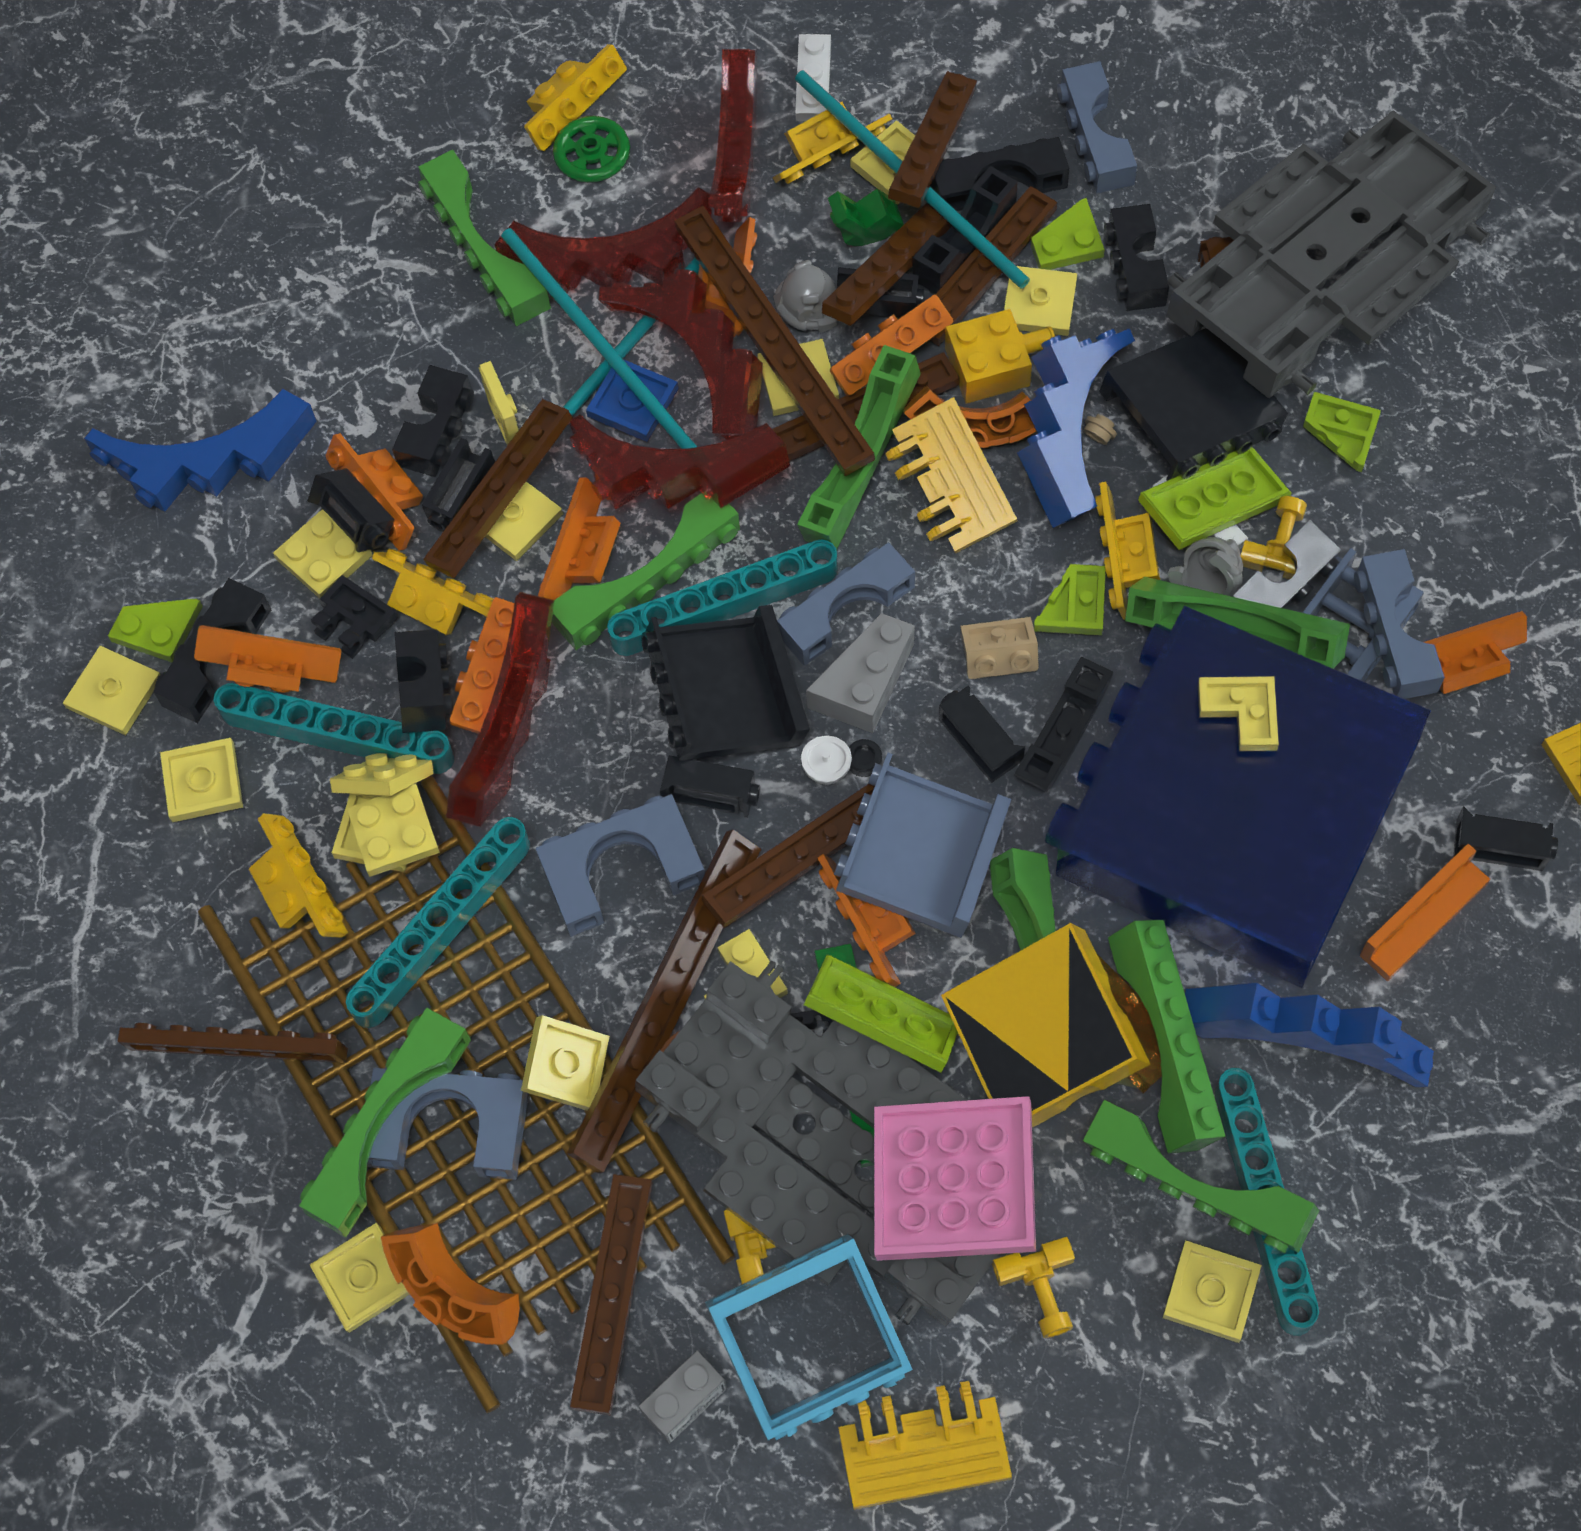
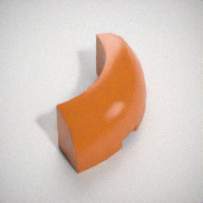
[903,385,1037,448]
[381,1223,520,1345]

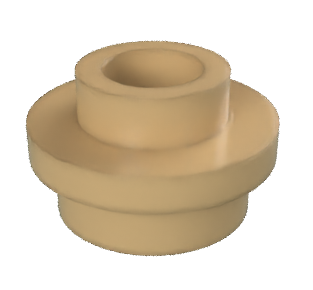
[1083,414,1117,445]

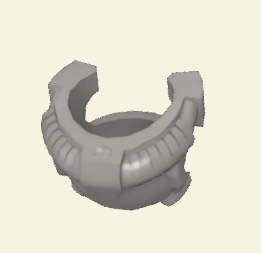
[773,260,837,333]
[1168,537,1243,597]

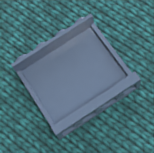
[834,753,1011,938]

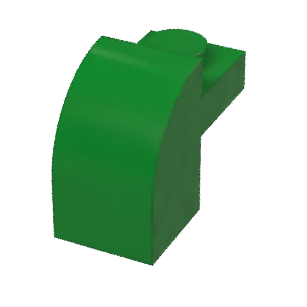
[828,188,904,246]

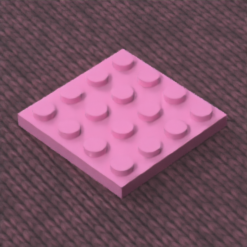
[874,1096,1036,1261]

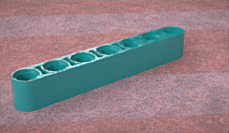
[607,539,838,656]
[213,683,454,774]
[346,817,530,1028]
[1215,1068,1319,1336]

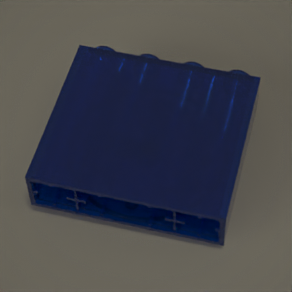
[1045,606,1431,988]

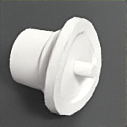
[801,736,852,785]

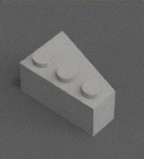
[806,613,915,733]

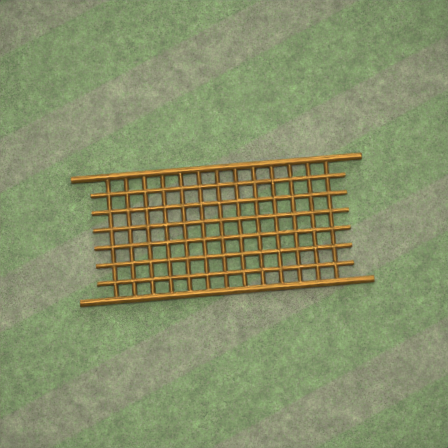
[198,776,735,1413]

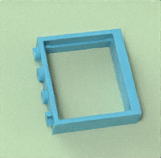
[705,1234,913,1440]

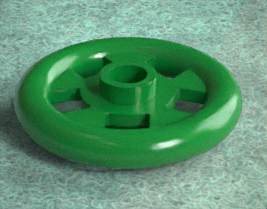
[553,116,630,183]

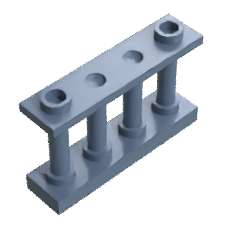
[1269,548,1424,712]

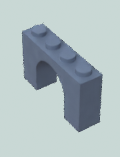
[535,794,705,937]
[367,1065,529,1180]

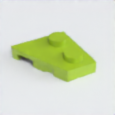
[1031,198,1105,270]
[1303,392,1381,472]
[1034,564,1106,635]
[108,599,203,662]

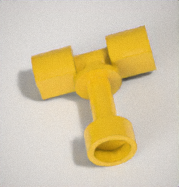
[1240,496,1307,579]
[724,1210,776,1284]
[992,1237,1075,1338]

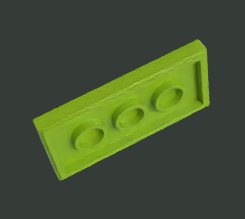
[1138,447,1292,550]
[803,955,958,1073]

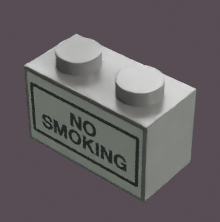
[638,1351,727,1444]

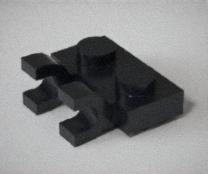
[311,575,398,659]

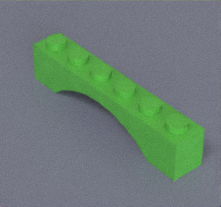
[418,149,551,326]
[797,345,921,551]
[546,485,740,650]
[1125,577,1350,670]
[990,848,1056,951]
[1108,920,1226,1154]
[299,1007,471,1238]
[1083,1100,1319,1254]

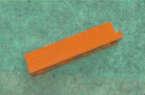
[1360,844,1490,982]

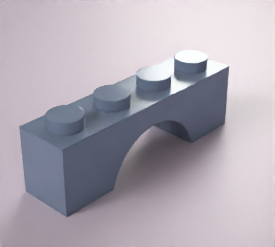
[1057,61,1137,193]
[777,542,915,666]
[1354,549,1445,700]

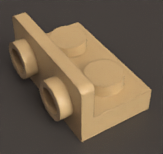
[960,617,1039,679]

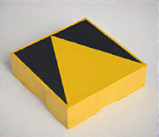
[941,923,1150,1128]

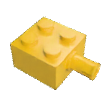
[945,309,1055,404]

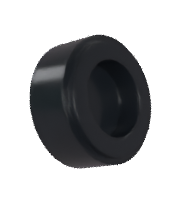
[849,739,882,777]

